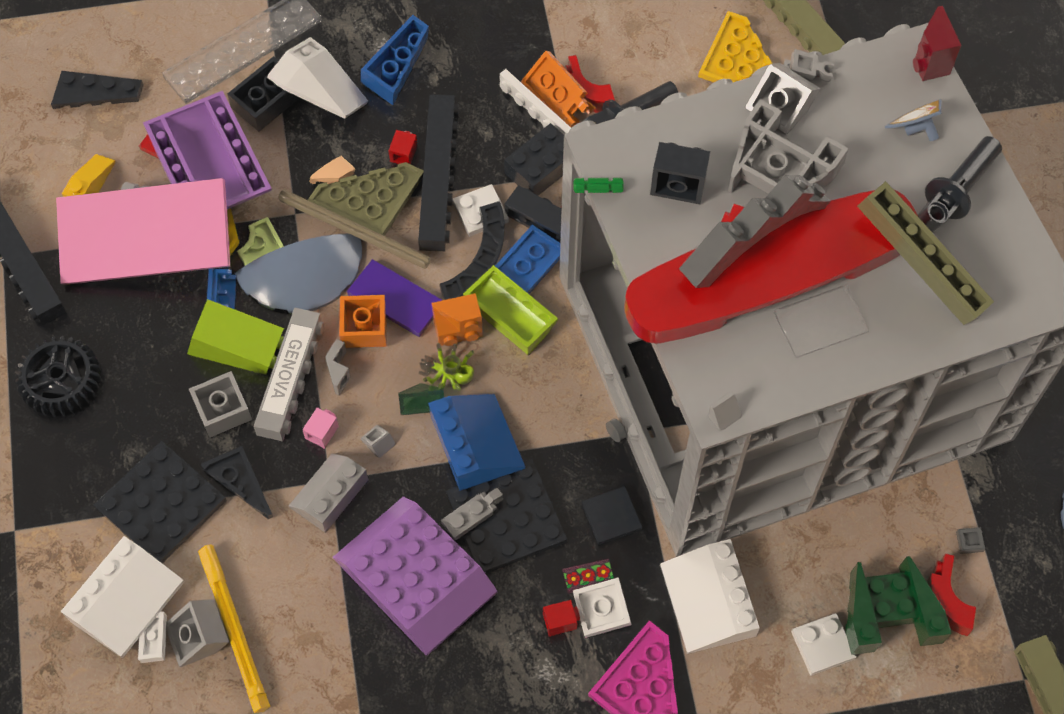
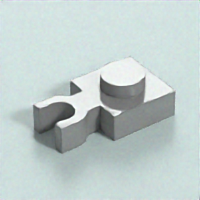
[790,49,834,82]

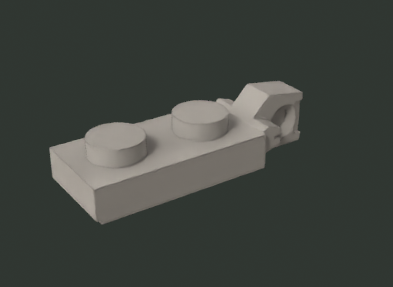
[441,488,503,541]

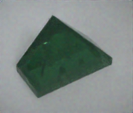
[398,383,444,415]

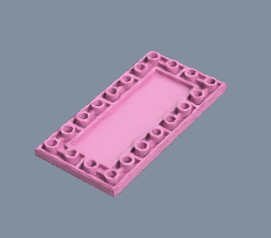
[56,178,230,285]

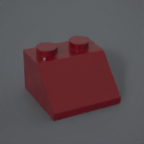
[913,6,961,81]

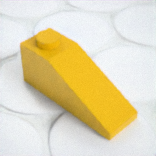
[62,154,116,197]

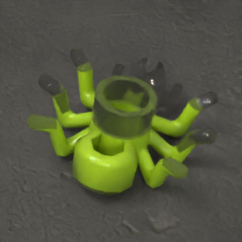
[419,343,474,391]

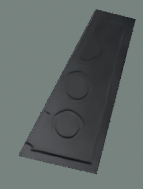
[51,70,143,109]

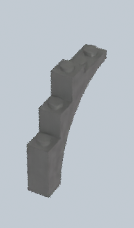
[679,175,831,288]

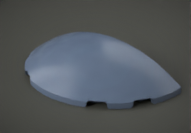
[235,234,362,313]

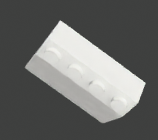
[61,536,185,658]
[660,539,759,654]

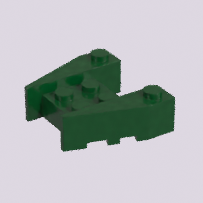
[846,556,952,655]

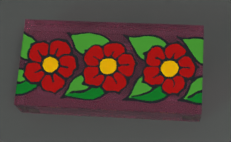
[562,559,614,594]

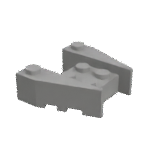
[728,99,849,194]

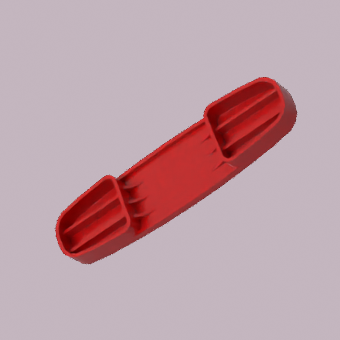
[624,190,918,344]

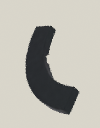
[439,201,505,300]

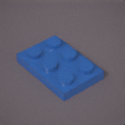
[495,225,561,294]

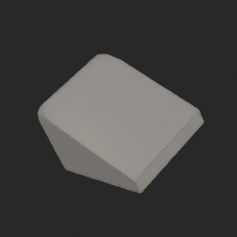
[708,391,741,431]
[361,425,395,458]

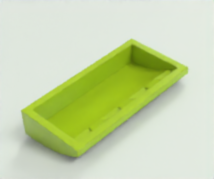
[463,265,558,355]

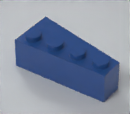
[361,15,429,105]

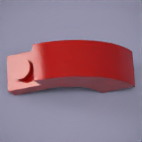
[565,55,615,113]
[927,554,976,636]

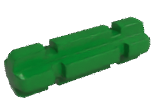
[573,177,624,193]

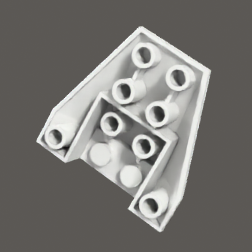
[267,37,368,119]

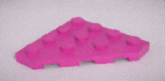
[588,621,678,714]

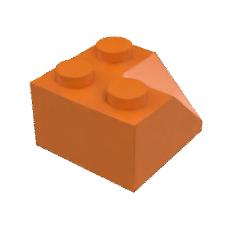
[432,293,483,346]
[339,295,387,348]

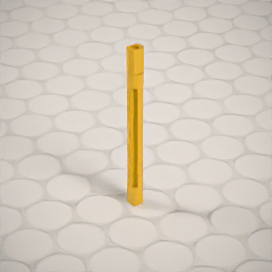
[198,544,270,713]

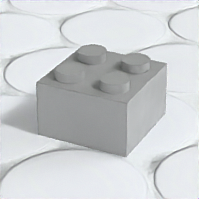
[189,371,252,438]

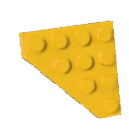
[698,11,772,83]

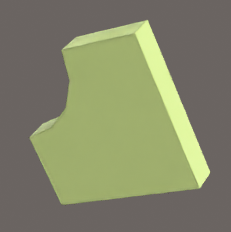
[237,217,284,266]

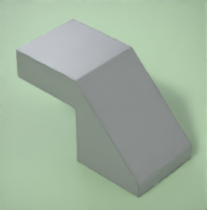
[325,339,351,395]

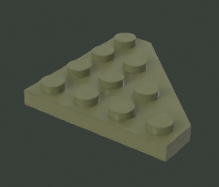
[308,162,424,236]

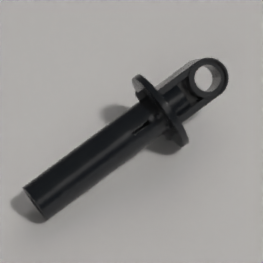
[584,81,678,124]
[918,136,1002,233]

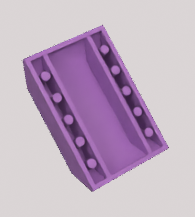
[143,91,272,209]
[333,497,498,656]

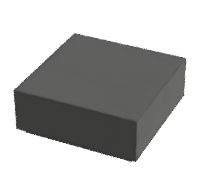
[956,527,985,554]

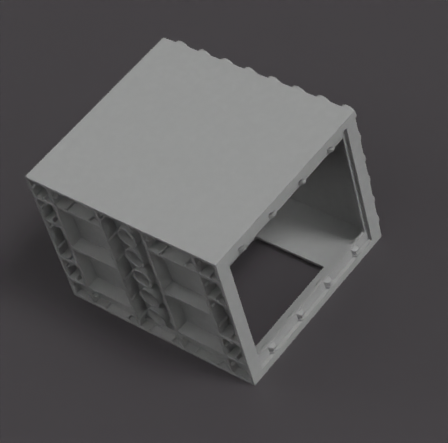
[559,23,1064,557]

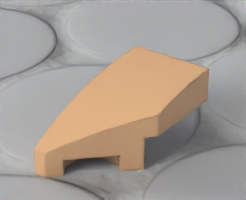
[309,156,355,184]

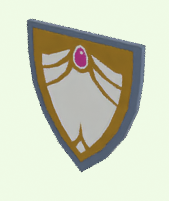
[885,99,942,141]

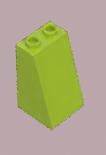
[187,299,284,375]

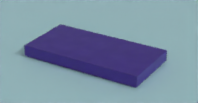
[347,259,442,337]

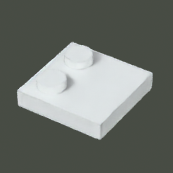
[453,184,509,237]
[573,578,632,638]
[791,613,856,676]

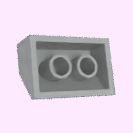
[289,454,368,533]

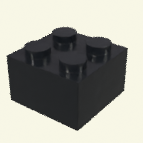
[650,142,711,205]

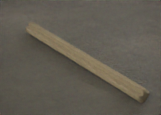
[278,190,431,269]

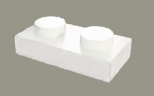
[138,612,167,663]

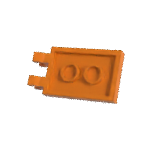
[521,51,596,128]

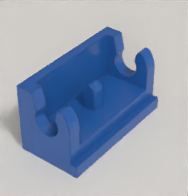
[207,269,236,310]

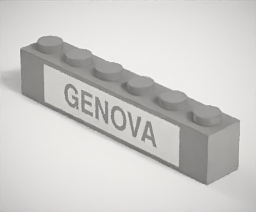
[253,308,324,441]

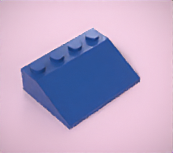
[428,394,525,491]

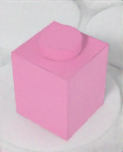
[303,408,339,449]

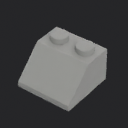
[745,63,820,134]
[166,599,229,667]

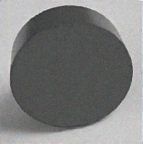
[606,418,626,442]

